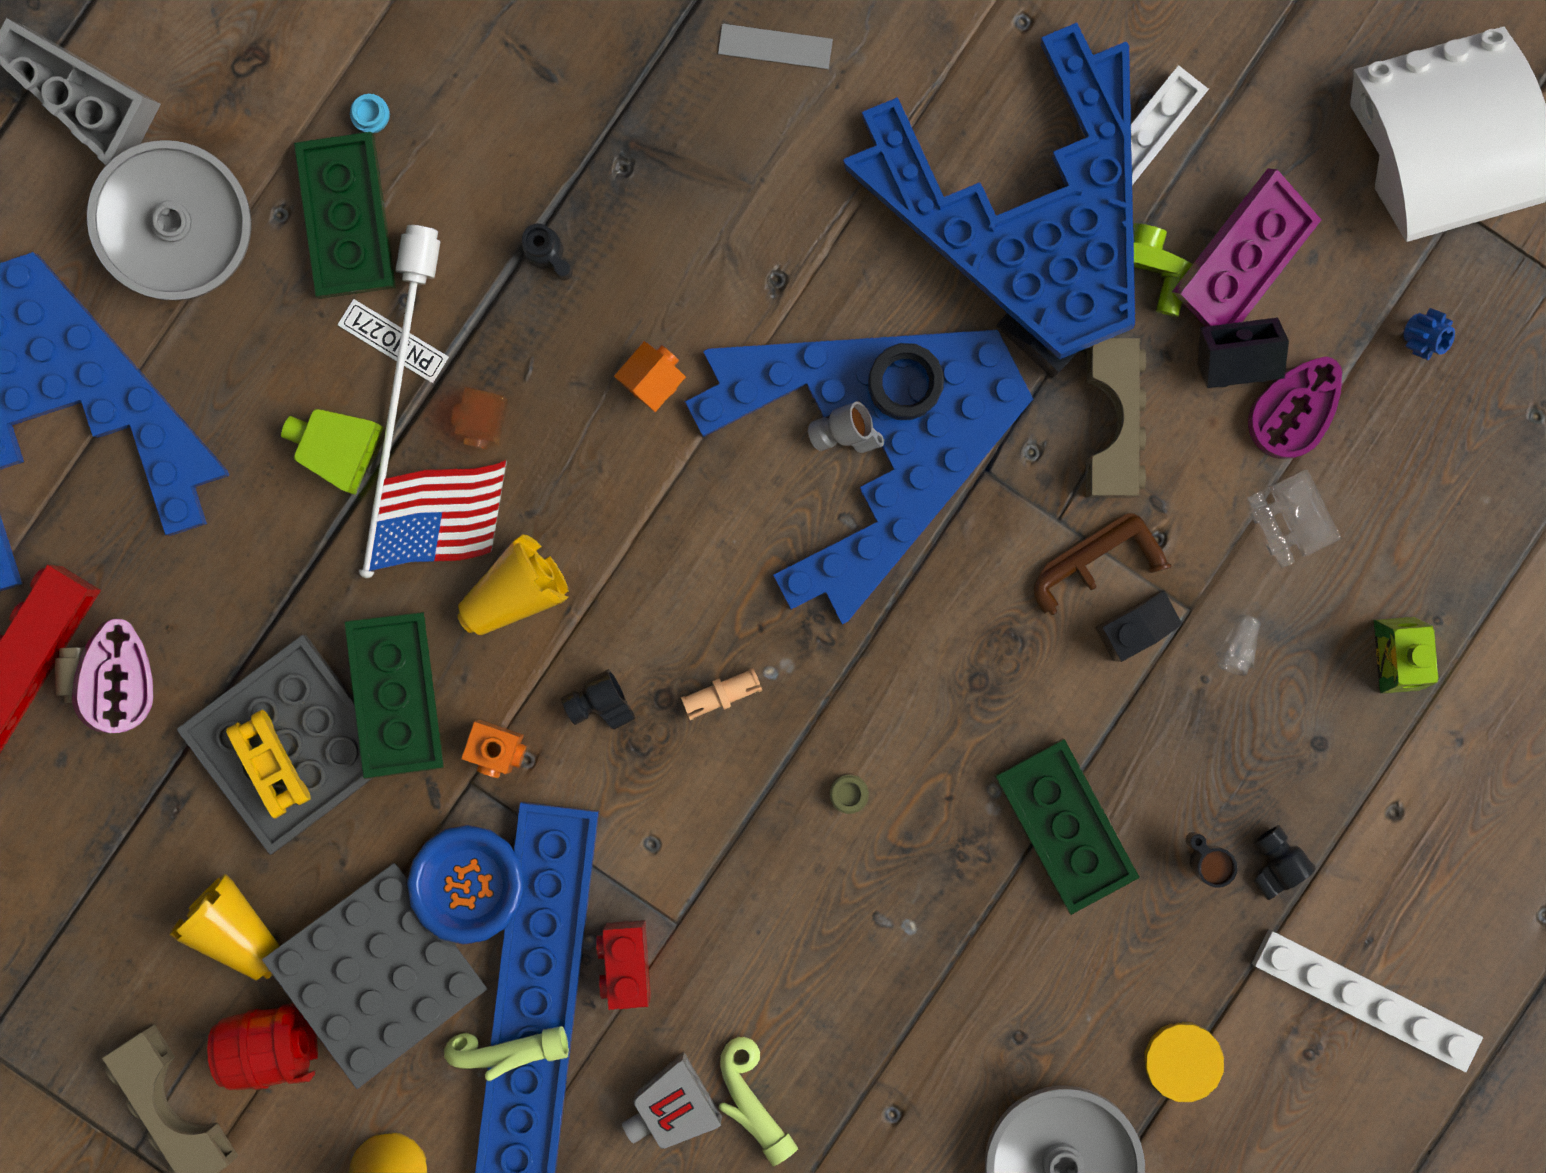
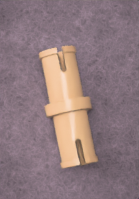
[681,668,762,720]

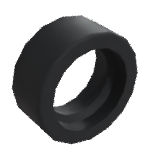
[868,343,944,420]

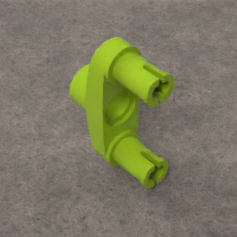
[1133,223,1193,317]

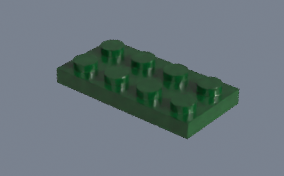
[294,132,396,299]
[344,612,444,780]
[994,738,1140,915]

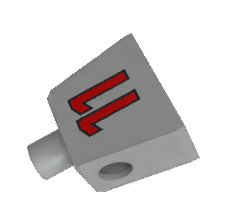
[622,1052,722,1149]

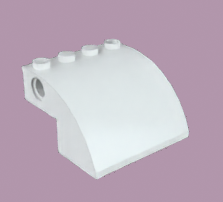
[1350,26,1546,242]

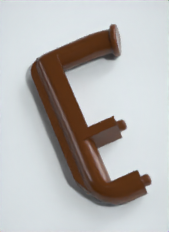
[1034,513,1172,615]

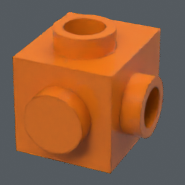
[614,341,686,412]
[461,720,527,778]

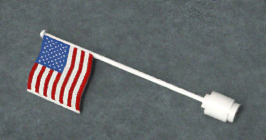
[359,225,507,578]

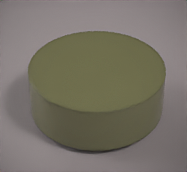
[829,774,869,814]

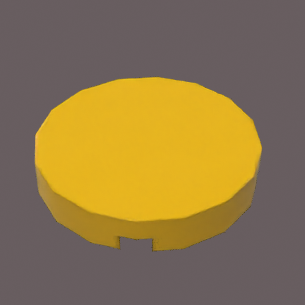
[1144,1022,1224,1102]

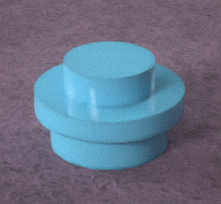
[350,94,390,133]

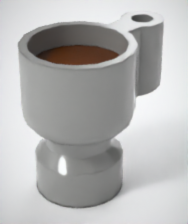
[808,402,884,453]

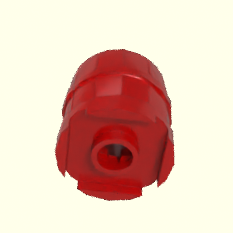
[207,1003,318,1090]

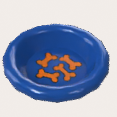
[407,825,525,945]

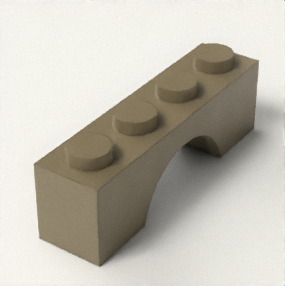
[1086,338,1146,498]
[102,1024,238,1173]

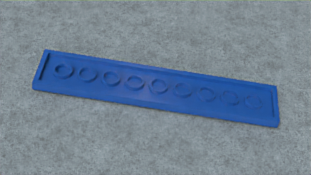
[475,802,599,1173]

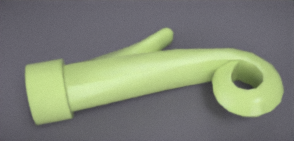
[444,1026,569,1081]
[719,1037,798,1166]

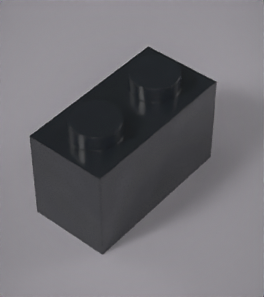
[1197,317,1289,388]

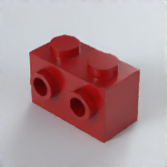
[596,920,651,1010]

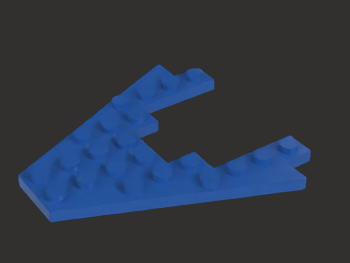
[843,23,1135,359]
[0,252,229,592]
[685,330,1033,624]

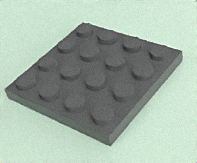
[176,635,374,855]
[262,863,487,1089]

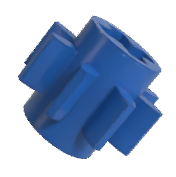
[1404,308,1455,360]

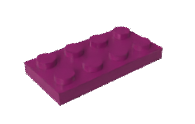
[1172,168,1322,327]

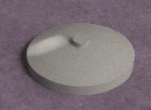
[87,140,251,300]
[985,1086,1145,1173]

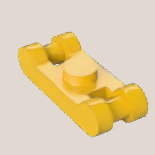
[226,709,311,819]

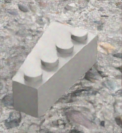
[0,18,161,165]

